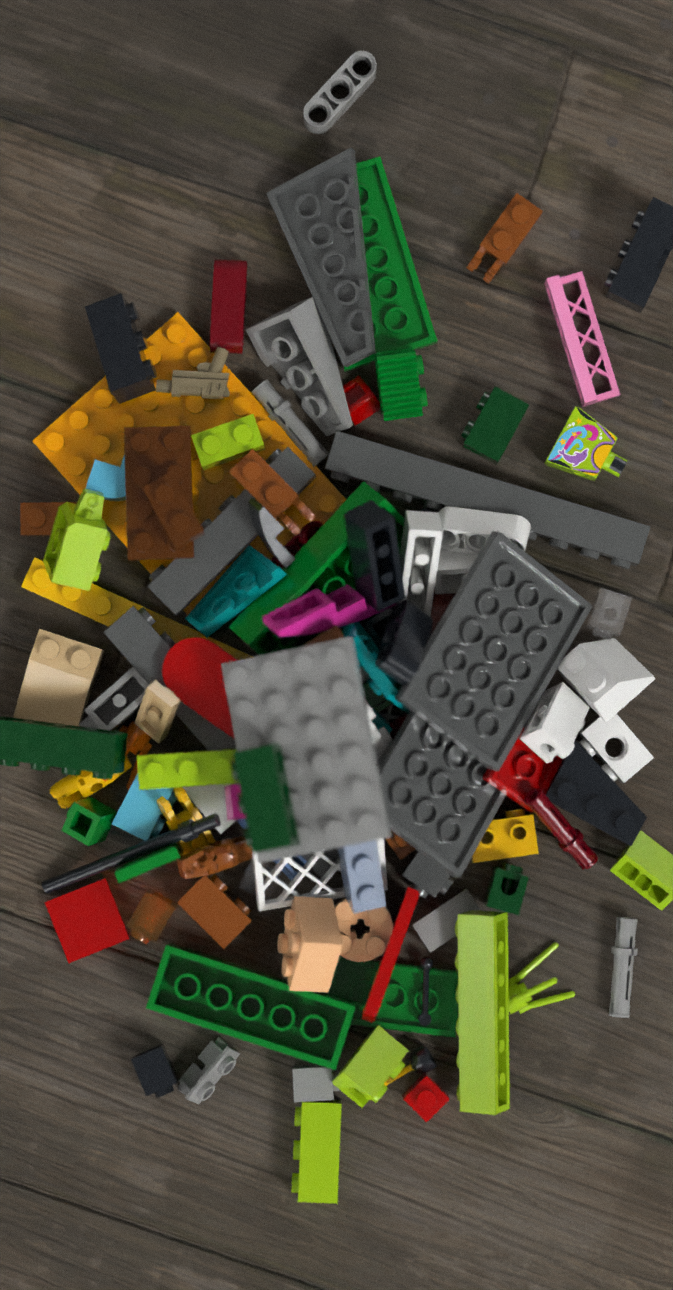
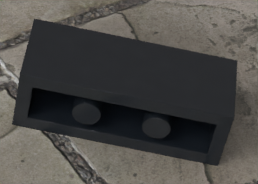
[85,293,157,404]
[344,500,406,612]

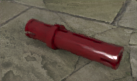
[524,788,598,870]

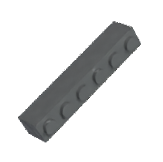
[147,447,316,616]

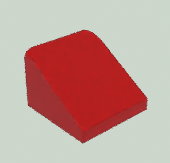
[343,375,381,425]

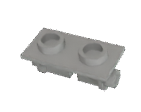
[177,1037,240,1104]

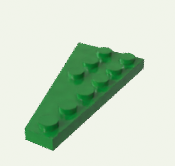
[344,156,438,372]

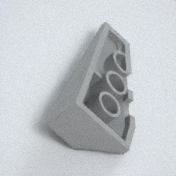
[246,297,353,436]

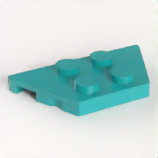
[342,621,410,714]

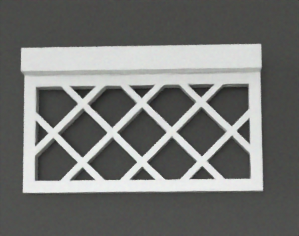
[252,839,388,911]

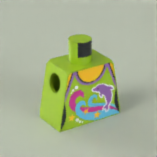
[544,406,628,481]

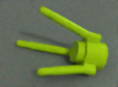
[508,942,575,1014]

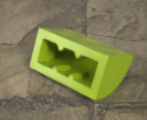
[610,830,673,911]

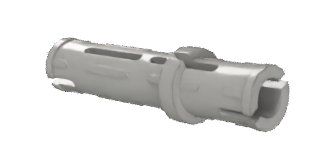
[251,379,329,467]
[608,917,638,1018]

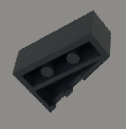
[604,197,673,313]
[546,740,647,846]

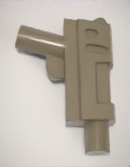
[156,347,230,400]

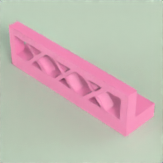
[544,271,620,407]

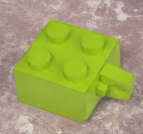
[43,489,110,591]

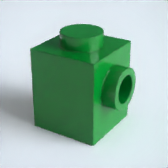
[61,797,117,846]

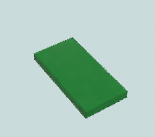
[328,956,459,1038]

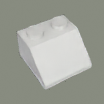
[557,638,655,722]

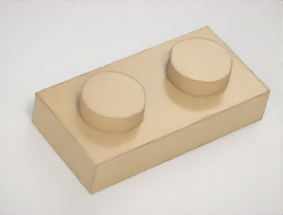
[134,680,180,744]

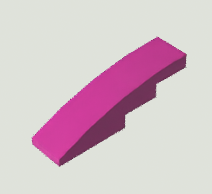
[261,584,397,637]

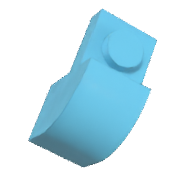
[85,455,126,501]

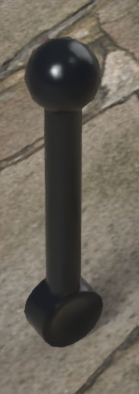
[418,956,433,1026]

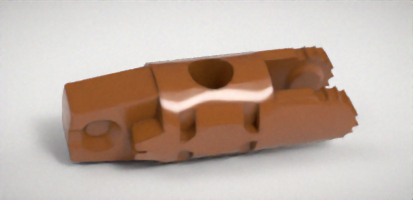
[177,836,253,879]

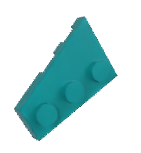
[185,545,287,638]

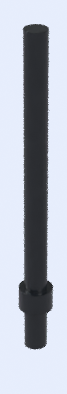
[42,813,221,894]

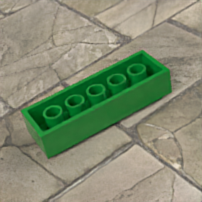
[229,481,405,656]
[146,943,357,1070]

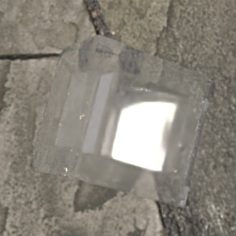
[239,859,282,900]

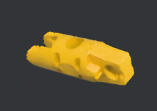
[49,756,132,809]

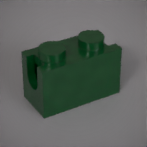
[460,386,529,466]
[483,862,529,916]

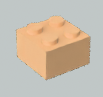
[277,896,342,993]

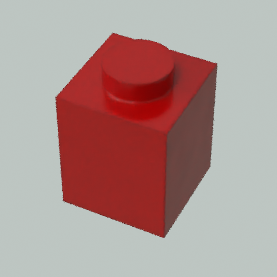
[402,1073,450,1123]

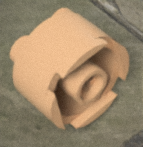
[334,897,393,962]

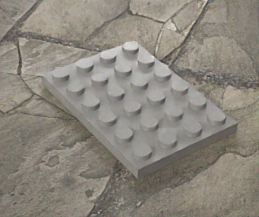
[221,637,391,863]

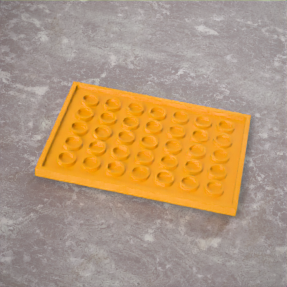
[32,312,346,615]

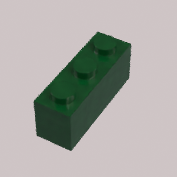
[231,744,300,853]

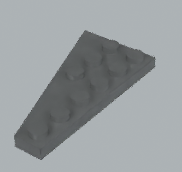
[266,148,376,367]

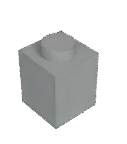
[292,1064,340,1102]

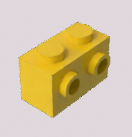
[472,809,539,863]

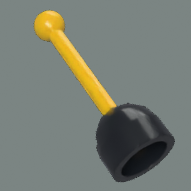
[384,1044,437,1086]

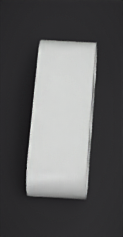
[438,507,531,555]

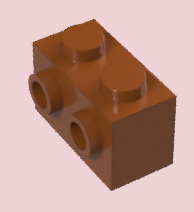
[177,874,253,949]

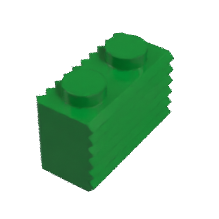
[374,347,428,421]

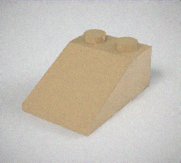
[13,629,105,726]

